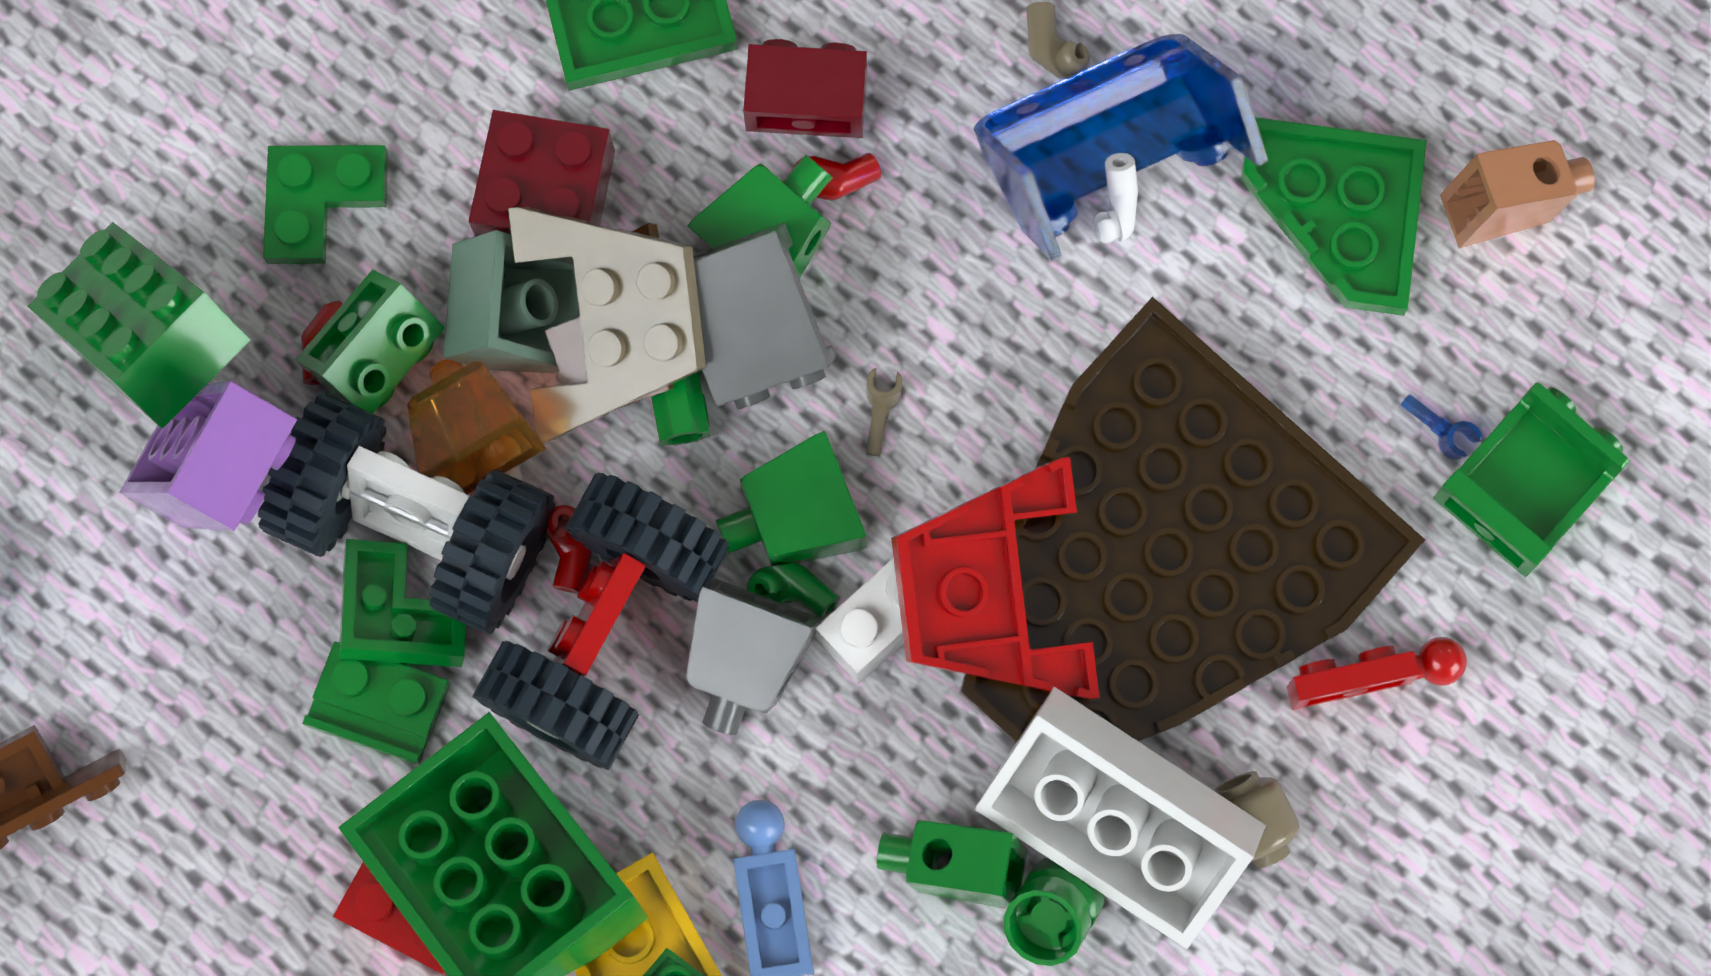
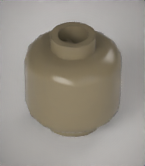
[1214,771,1300,869]

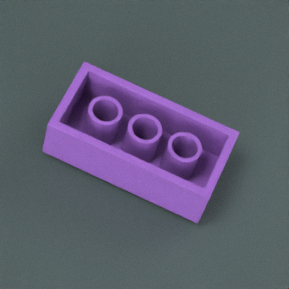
[119,381,297,531]

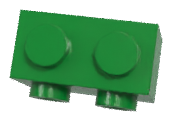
[295,269,445,413]

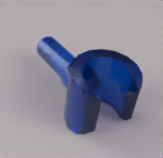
[1401,394,1482,460]

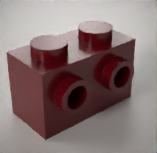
[743,39,867,138]

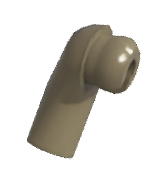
[1026,2,1090,79]

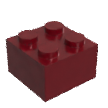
[468,110,615,237]

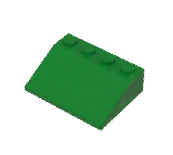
[338,712,648,976]

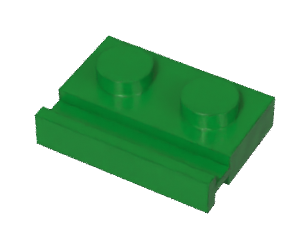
[302,641,451,766]

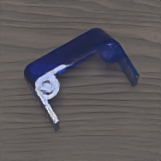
[974,34,1268,261]

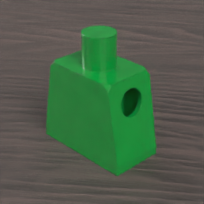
[687,155,833,279]
[715,431,867,566]
[877,820,1028,909]

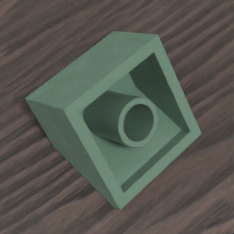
[443,230,580,373]

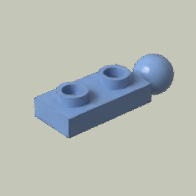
[733,800,814,976]

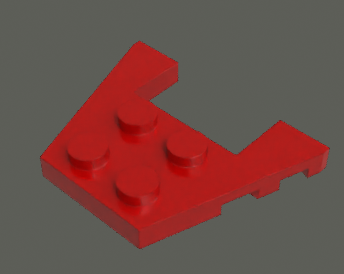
[891,457,1100,699]

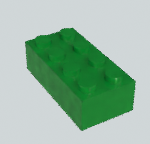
[27,222,251,429]

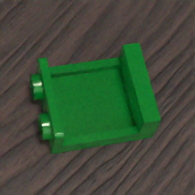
[1433,382,1630,578]

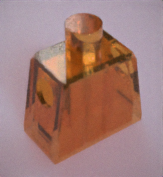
[407,359,546,495]

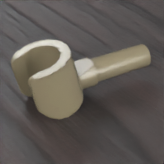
[866,368,902,457]

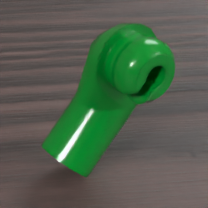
[747,562,840,619]

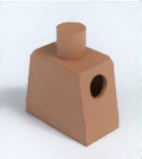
[1440,140,1595,249]

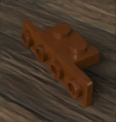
[0,725,126,849]

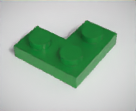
[263,145,388,264]
[339,539,466,667]

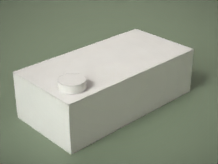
[975,687,1266,949]

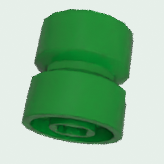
[1003,858,1104,966]

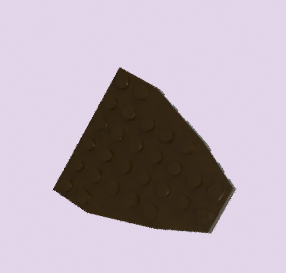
[959,296,1426,744]

